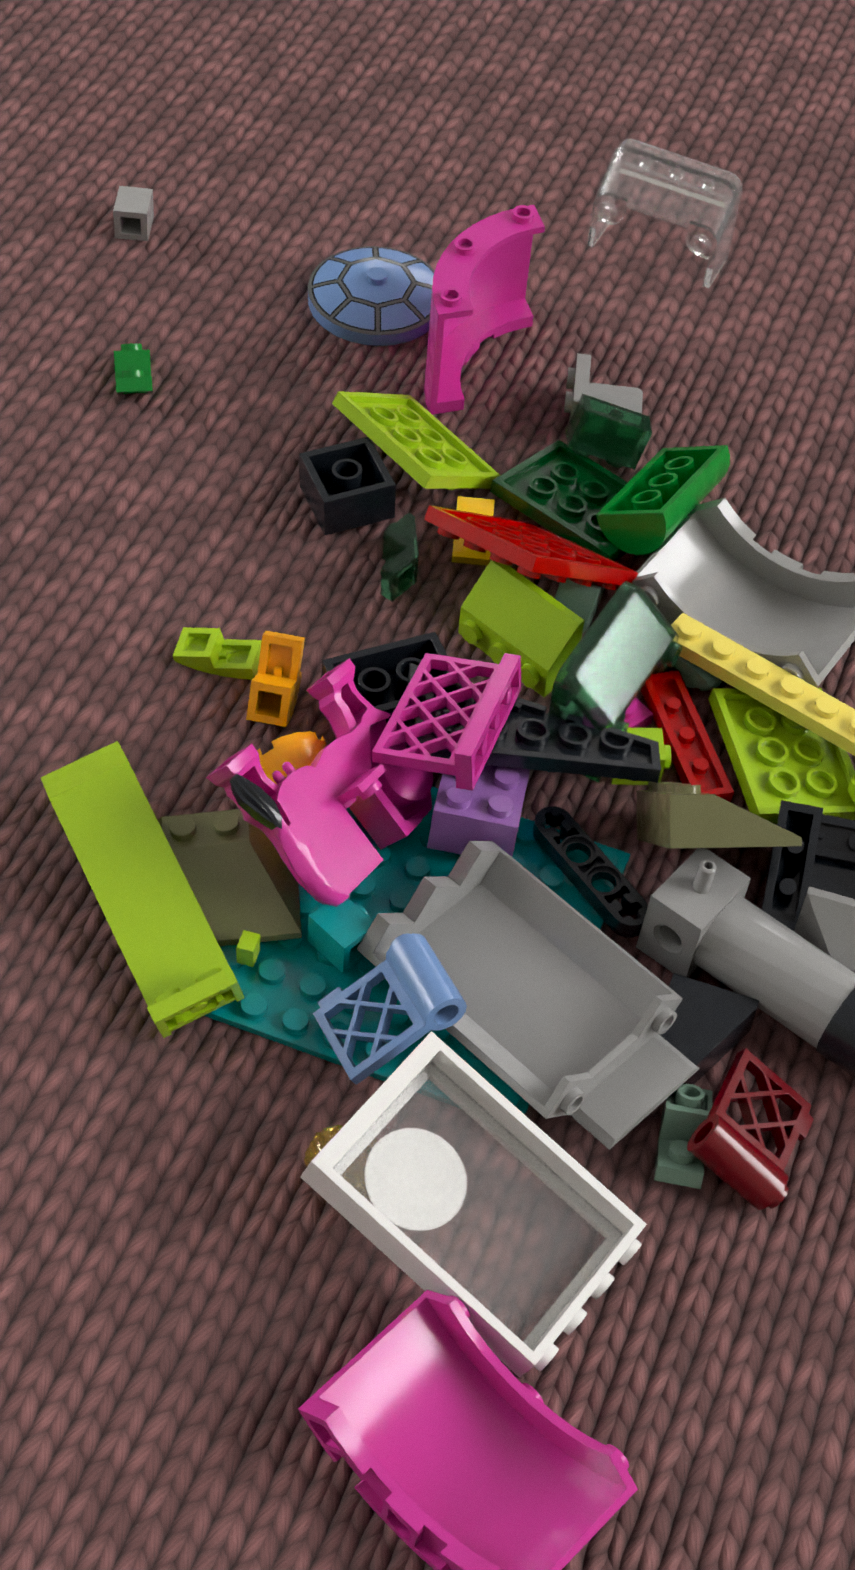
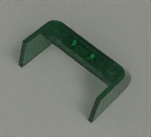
[548,581,682,783]

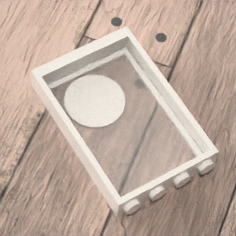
[300,1031,647,1378]

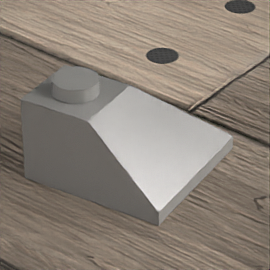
[794,886,855,973]

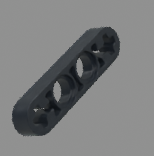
[533,806,648,938]

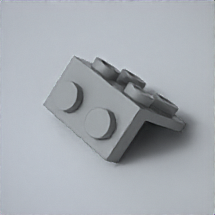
[564,353,643,441]

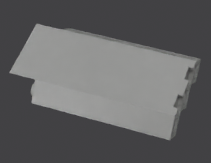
[357,841,700,1150]

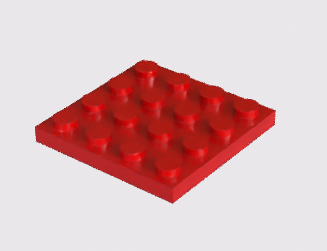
[424,505,638,590]

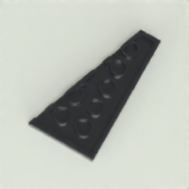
[405,663,661,783]

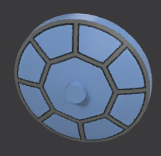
[308,246,435,346]

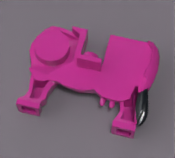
[206,658,433,907]

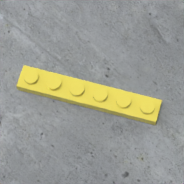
[660,613,855,756]

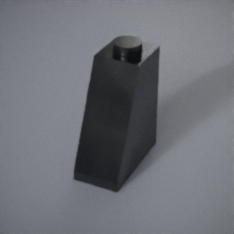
[661,973,759,1085]

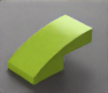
[173,627,262,680]

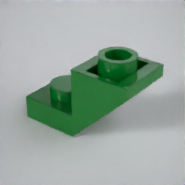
[114,343,153,394]

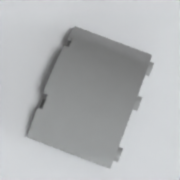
[630,498,855,687]

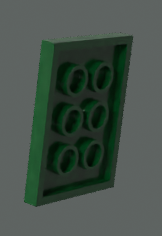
[490,440,628,561]

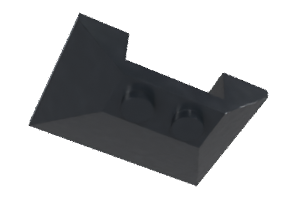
[761,800,855,931]

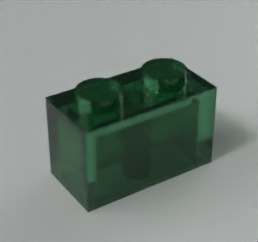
[566,393,652,470]

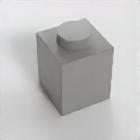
[113,186,154,241]

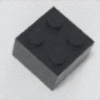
[299,437,396,535]

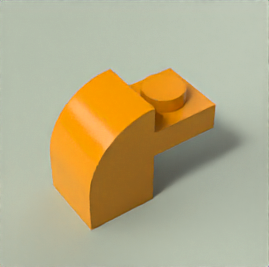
[246,631,305,727]

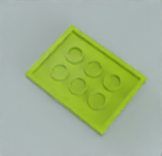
[332,391,500,491]
[708,688,855,824]

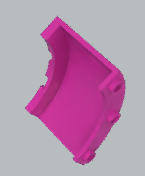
[424,205,545,414]
[298,1290,638,1570]

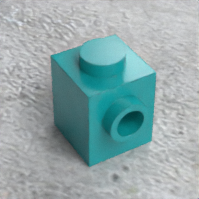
[307,898,373,974]

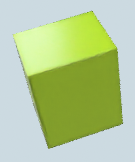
[236,930,260,967]

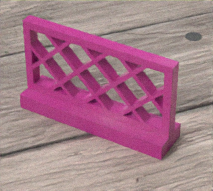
[372,653,521,791]

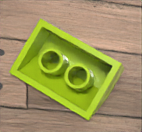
[458,560,585,697]

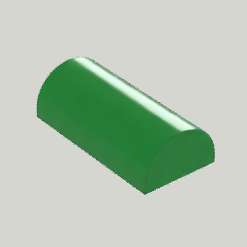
[596,445,730,555]

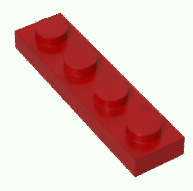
[639,670,734,802]

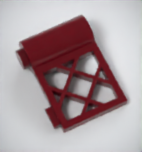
[687,1048,814,1210]

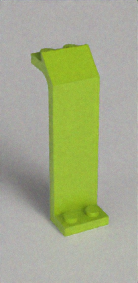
[40,741,245,1038]

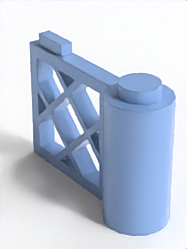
[313,933,467,1085]

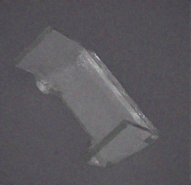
[587,139,742,288]

